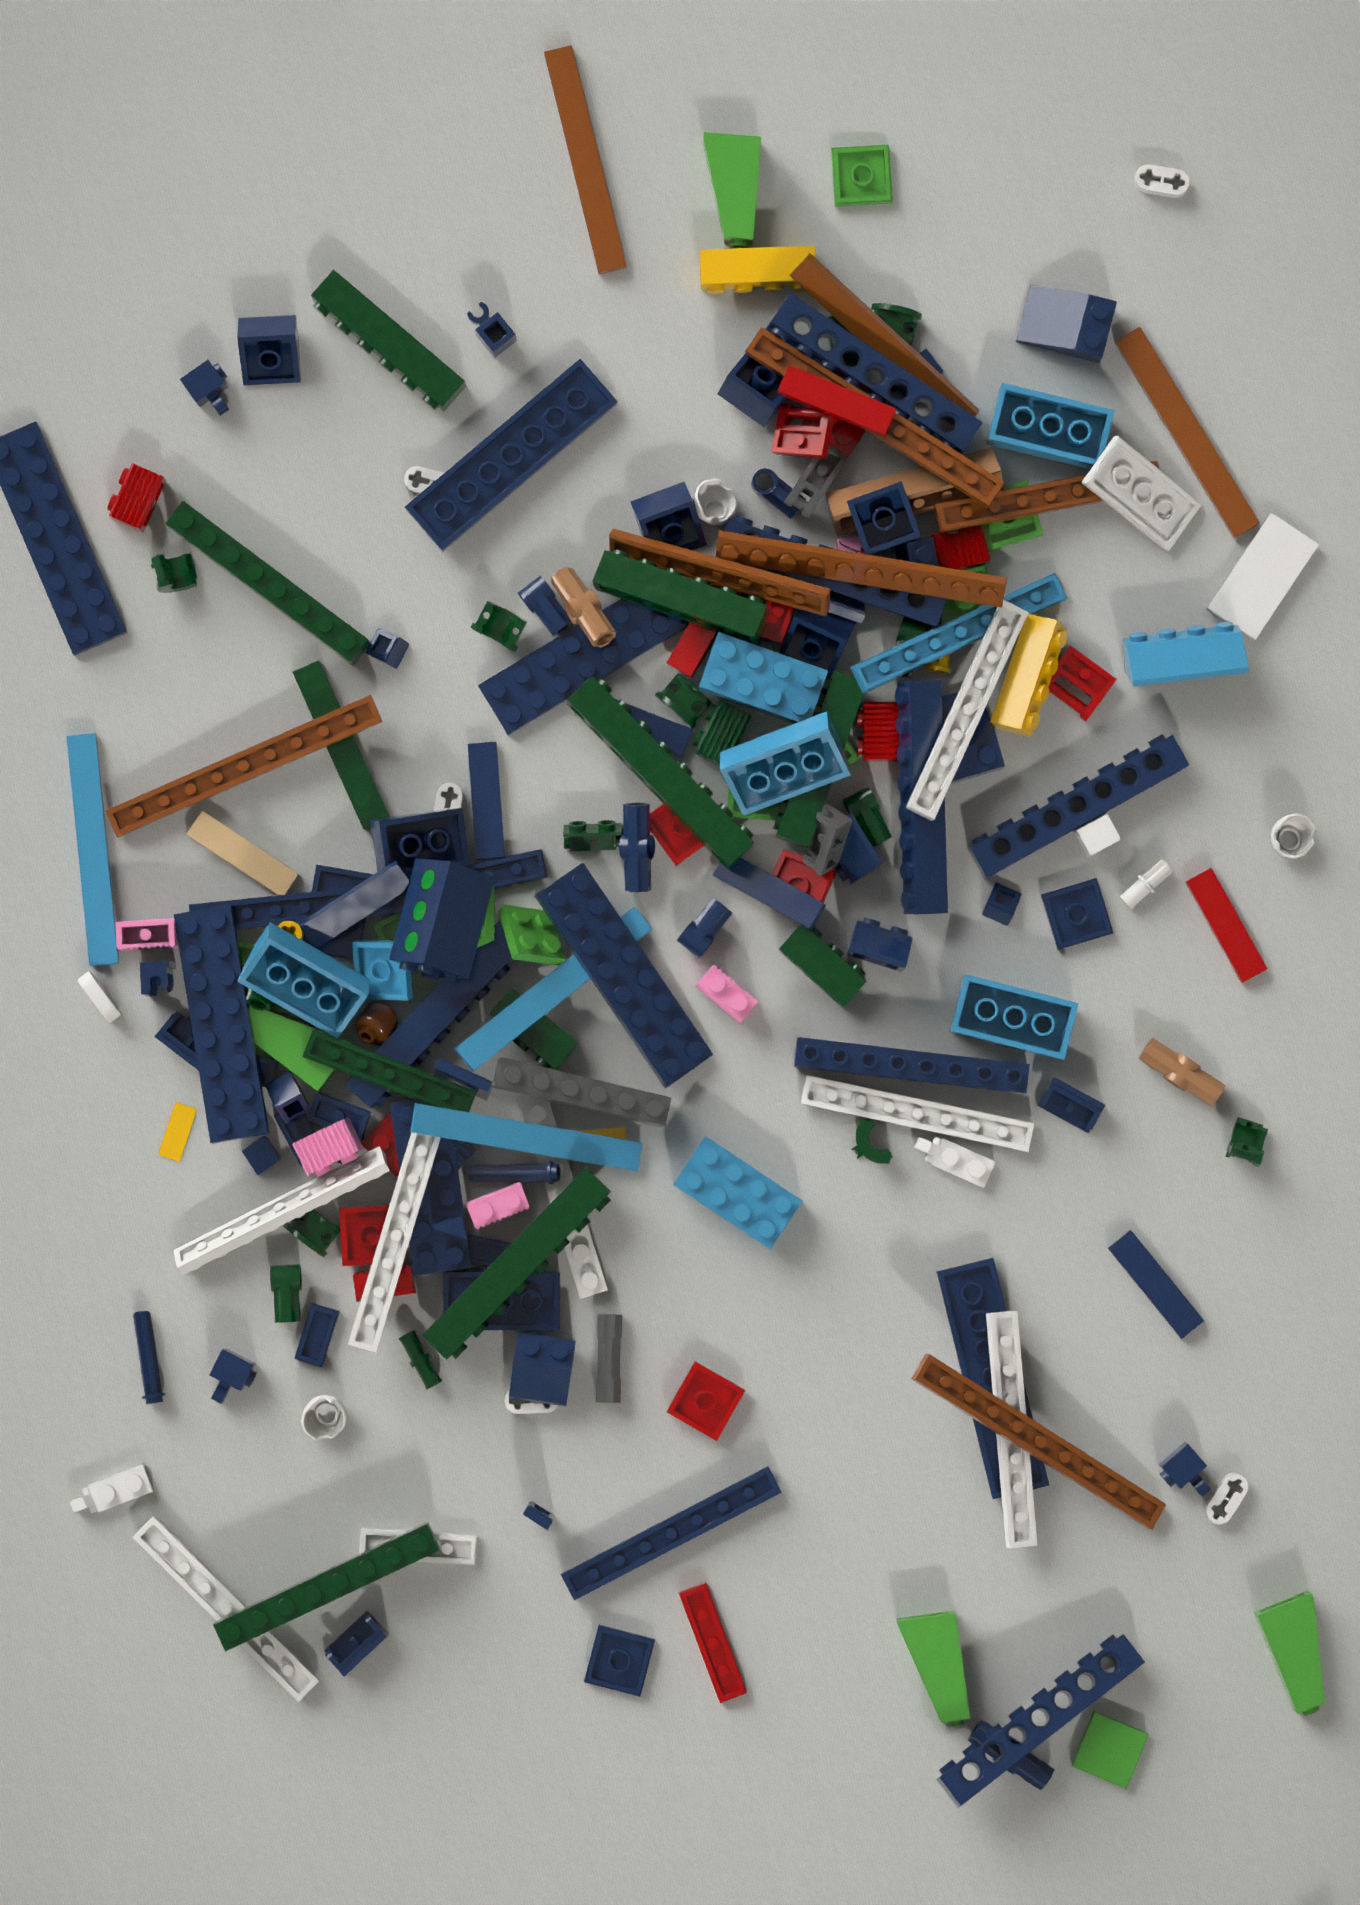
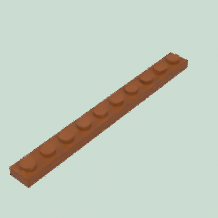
[745,327,1005,508]
[715,530,1007,608]
[105,695,383,838]
[911,1354,1166,1530]

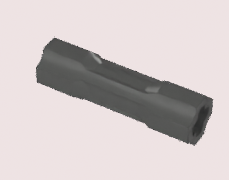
[596,1314,622,1403]

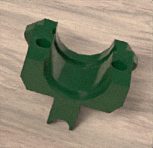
[871,303,922,346]
[151,553,197,593]
[470,601,527,652]
[655,673,712,729]
[1225,1117,1268,1167]
[851,1119,893,1164]
[283,1209,340,1257]

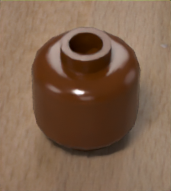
[355,1002,398,1046]

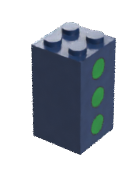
[389,859,495,982]

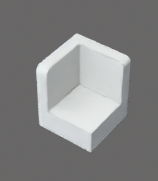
[1074,814,1120,858]

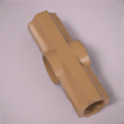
[551,566,616,648]
[1138,1038,1226,1106]

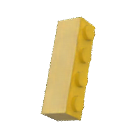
[700,246,816,294]
[990,614,1068,737]

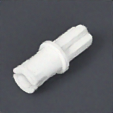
[1119,859,1173,910]

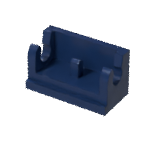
[140,961,176,997]
[154,1011,199,1071]
[1037,1077,1106,1133]
[324,1610,389,1677]

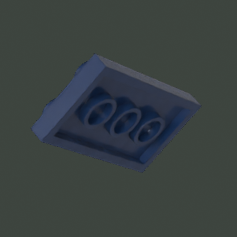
[443,1272,560,1330]

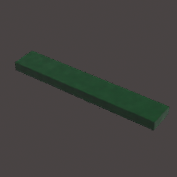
[292,660,390,830]
[302,1029,477,1112]

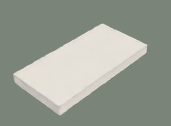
[1082,436,1202,551]
[1207,513,1319,641]

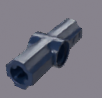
[619,802,655,892]
[968,1719,1055,1790]

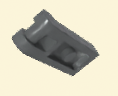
[784,444,848,519]

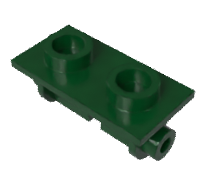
[563,820,622,852]

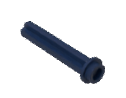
[468,1161,561,1185]
[133,1311,165,1404]

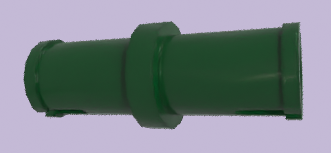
[399,1330,443,1390]

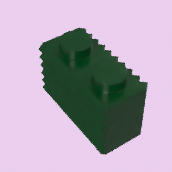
[692,700,752,766]

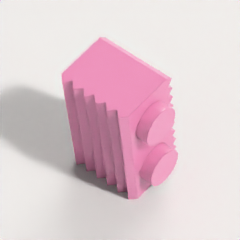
[115,918,179,952]
[696,965,757,1024]
[293,1117,364,1177]
[466,1182,531,1229]

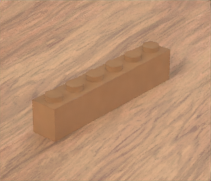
[825,447,1004,537]

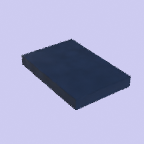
[303,864,374,959]

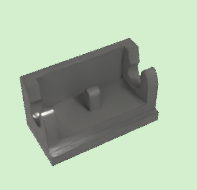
[802,804,853,876]

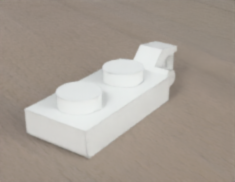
[914,1136,995,1188]
[70,1464,154,1514]

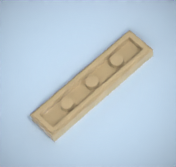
[186,810,299,895]

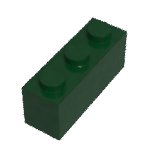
[778,924,867,1008]
[489,987,579,1070]

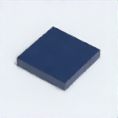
[1041,878,1113,950]
[434,1059,492,1101]
[584,1624,655,1697]

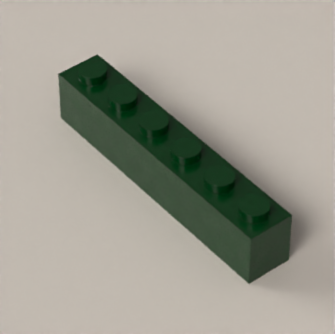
[311,269,466,412]
[592,550,769,645]
[773,671,863,848]

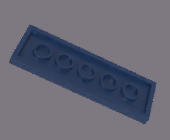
[390,1099,472,1276]

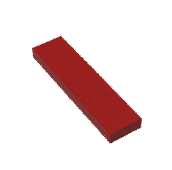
[778,365,896,437]
[666,585,742,679]
[1185,868,1268,983]
[679,1582,747,1703]

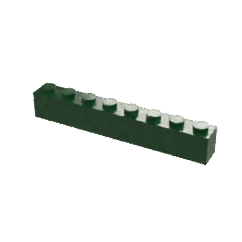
[165,501,370,666]
[567,676,754,870]
[422,1167,612,1360]
[213,1521,441,1652]

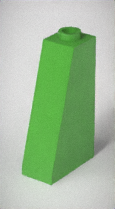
[703,132,761,248]
[249,1007,352,1092]
[1253,1590,1325,1716]
[896,1610,970,1726]

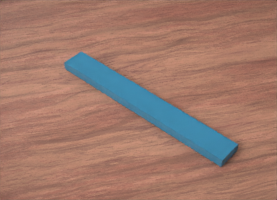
[850,573,1068,694]
[66,733,120,966]
[454,906,652,1072]
[410,1103,643,1171]

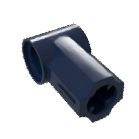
[751,468,806,519]
[518,575,572,637]
[676,898,733,958]

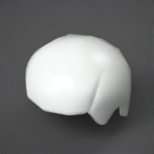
[693,479,737,526]
[1271,813,1316,859]
[301,1395,347,1441]

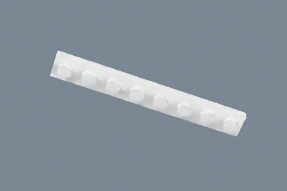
[906,600,1029,821]
[800,1075,1034,1152]
[516,1093,608,1299]
[348,1132,441,1353]
[173,1146,390,1275]
[986,1311,1038,1549]
[132,1516,320,1702]

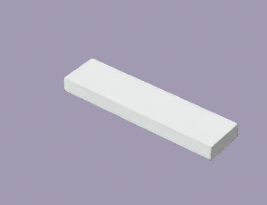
[359,1527,478,1565]

